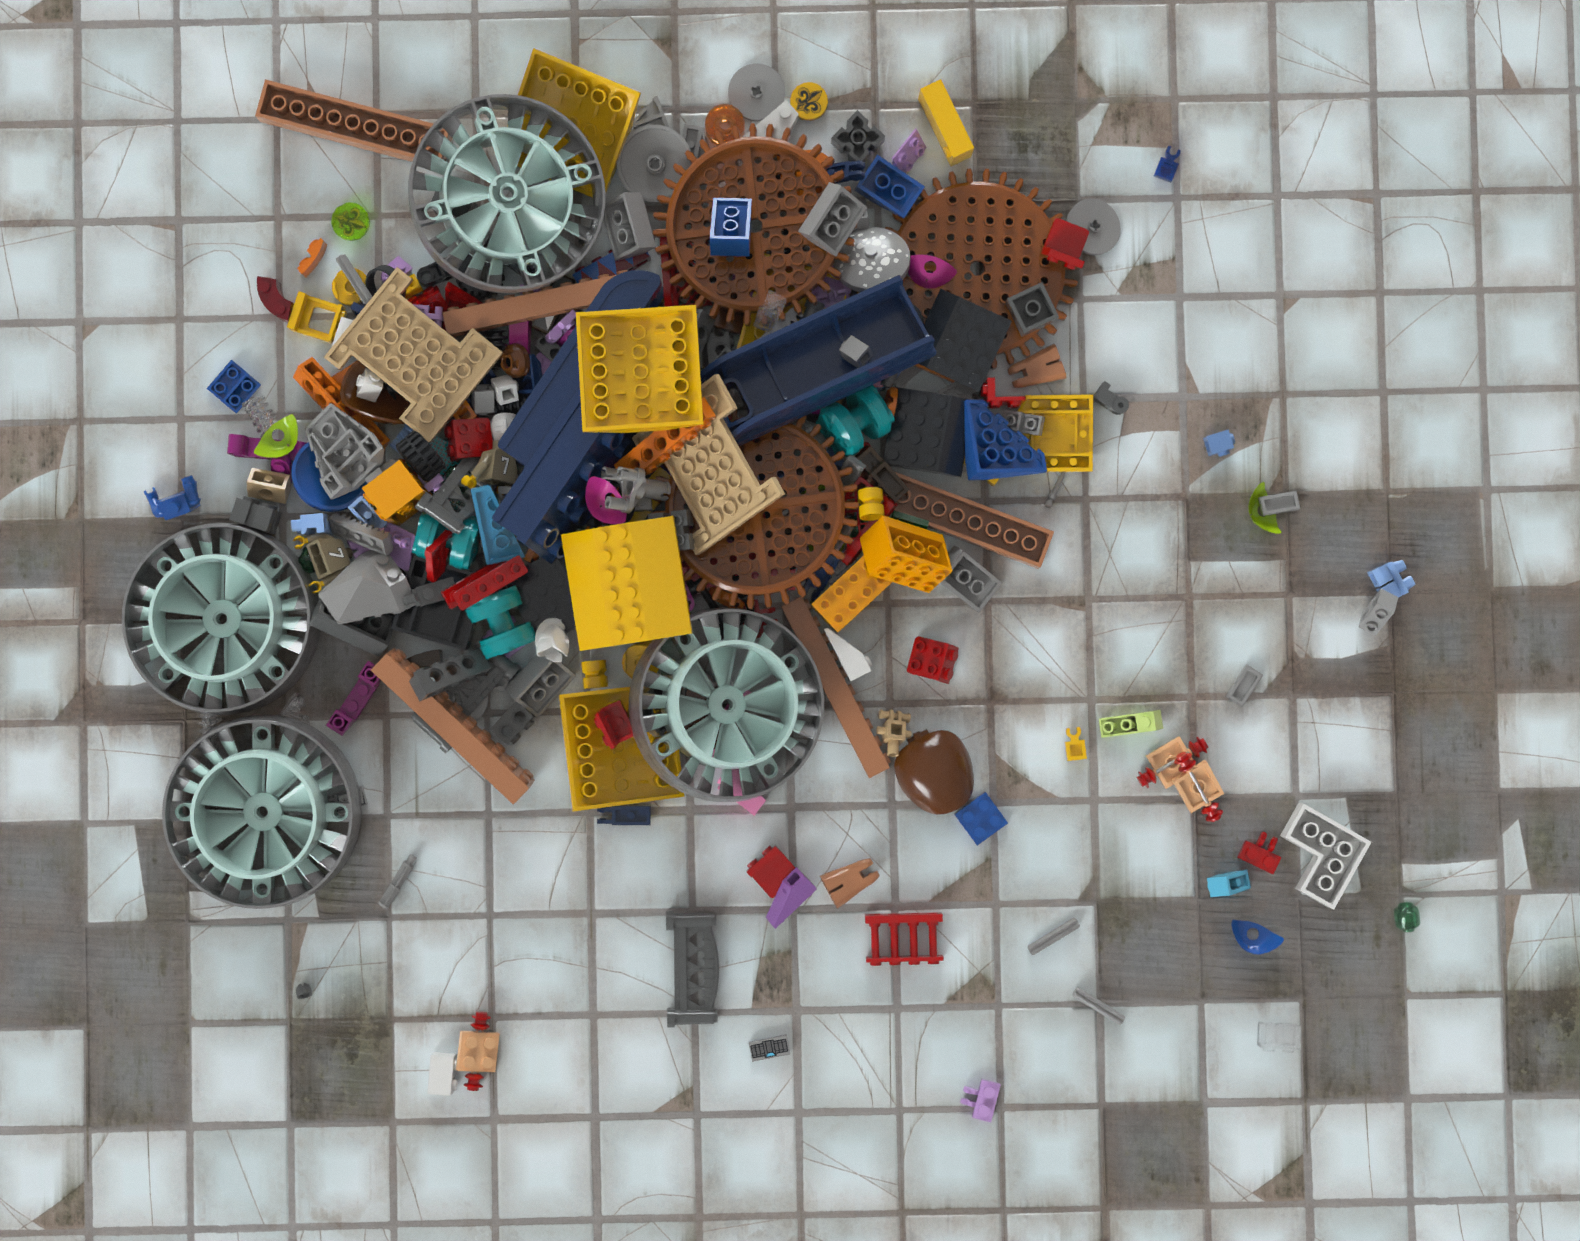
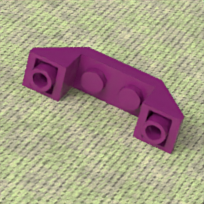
[326,661,381,736]

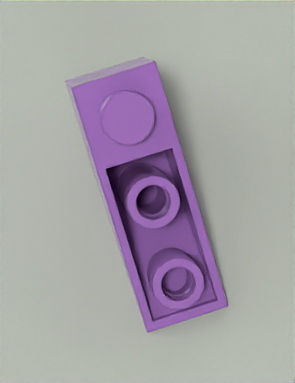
[766,867,817,929]

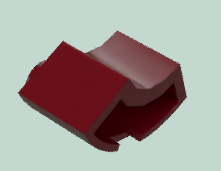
[257,276,294,323]

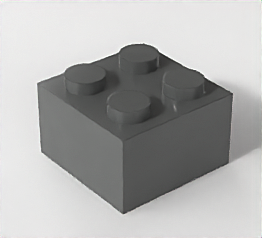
[1005,282,1059,337]

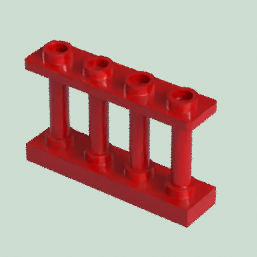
[441,555,528,611]
[865,912,944,966]

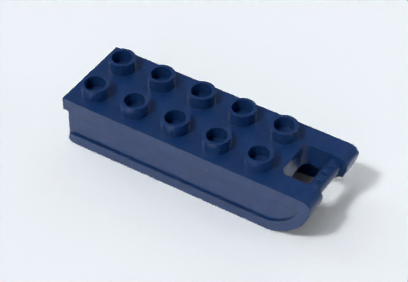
[498,270,664,468]
[700,275,936,446]
[492,387,639,564]

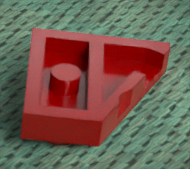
[445,282,484,309]
[424,530,452,583]

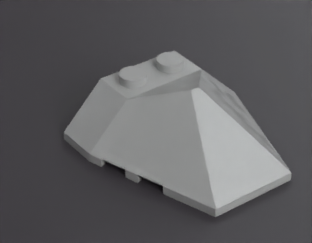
[305,403,384,499]
[318,550,416,624]

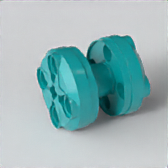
[816,385,895,457]
[412,512,481,570]
[465,585,536,659]

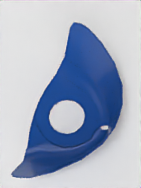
[1232,920,1284,954]

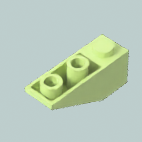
[1099,710,1163,738]

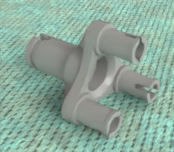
[601,466,671,514]

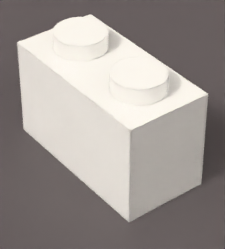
[427,1052,458,1096]

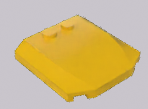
[1017,395,1093,472]

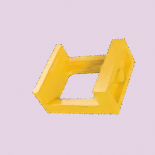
[287,291,347,344]

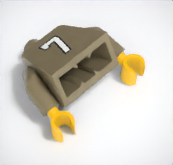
[461,440,519,495]
[293,533,353,594]

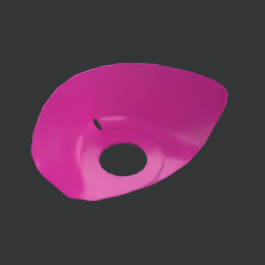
[908,255,957,289]
[585,476,627,525]

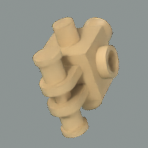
[876,709,912,757]

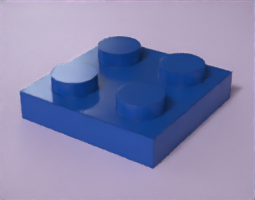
[954,792,1008,846]

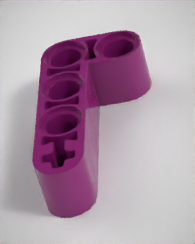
[227,434,307,462]

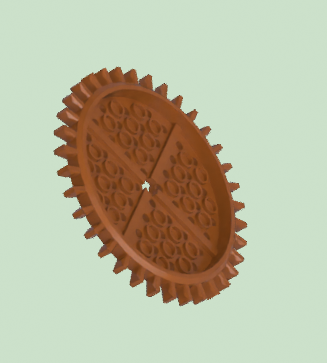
[653,123,857,327]
[885,168,1078,370]
[652,409,859,609]

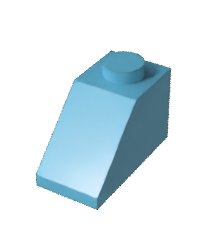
[1207,869,1251,897]

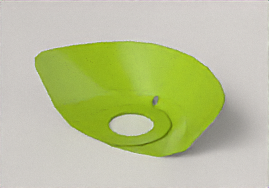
[254,414,298,458]
[1249,482,1282,534]

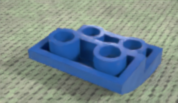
[206,360,261,414]

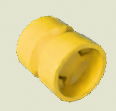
[858,487,884,521]
[581,660,608,689]

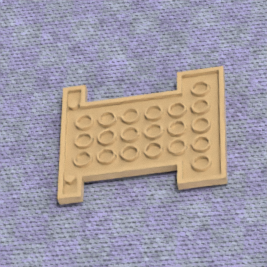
[324,267,503,443]
[632,374,785,555]

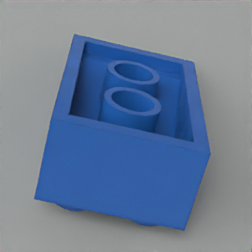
[855,154,925,219]
[710,198,752,256]

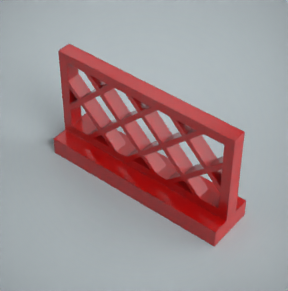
[659,237,712,307]
[841,476,898,565]

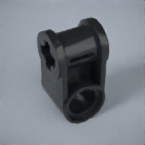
[417,257,454,288]

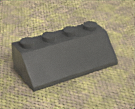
[309,584,395,657]

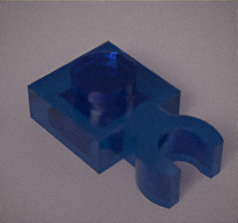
[1153,146,1181,183]

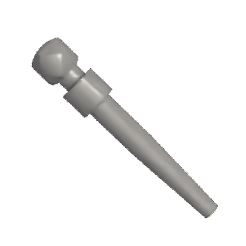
[1045,472,1066,508]

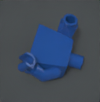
[144,475,201,521]

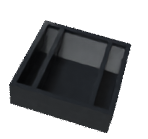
[918,288,1012,392]
[883,387,967,478]
[391,555,477,651]
[506,556,576,633]

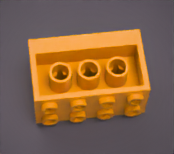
[362,460,434,526]
[860,516,953,593]
[811,556,892,634]

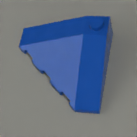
[964,400,1047,480]

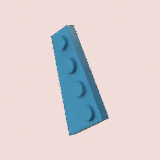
[470,485,525,565]

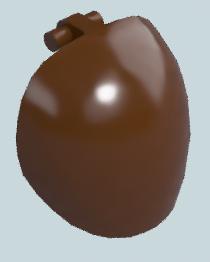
[340,361,411,425]
[894,729,974,815]

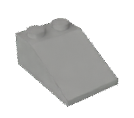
[941,545,1002,613]

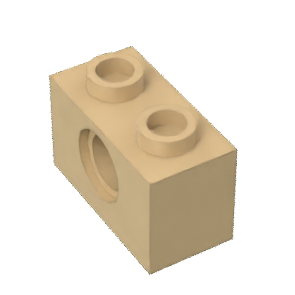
[247,468,291,504]

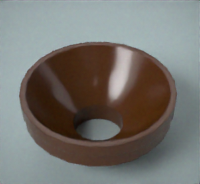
[500,343,530,378]

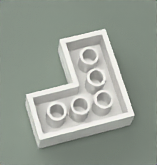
[1280,803,1371,910]

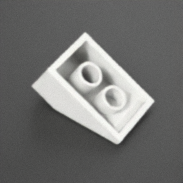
[824,628,873,682]

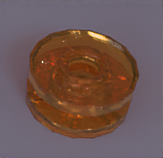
[705,104,745,146]

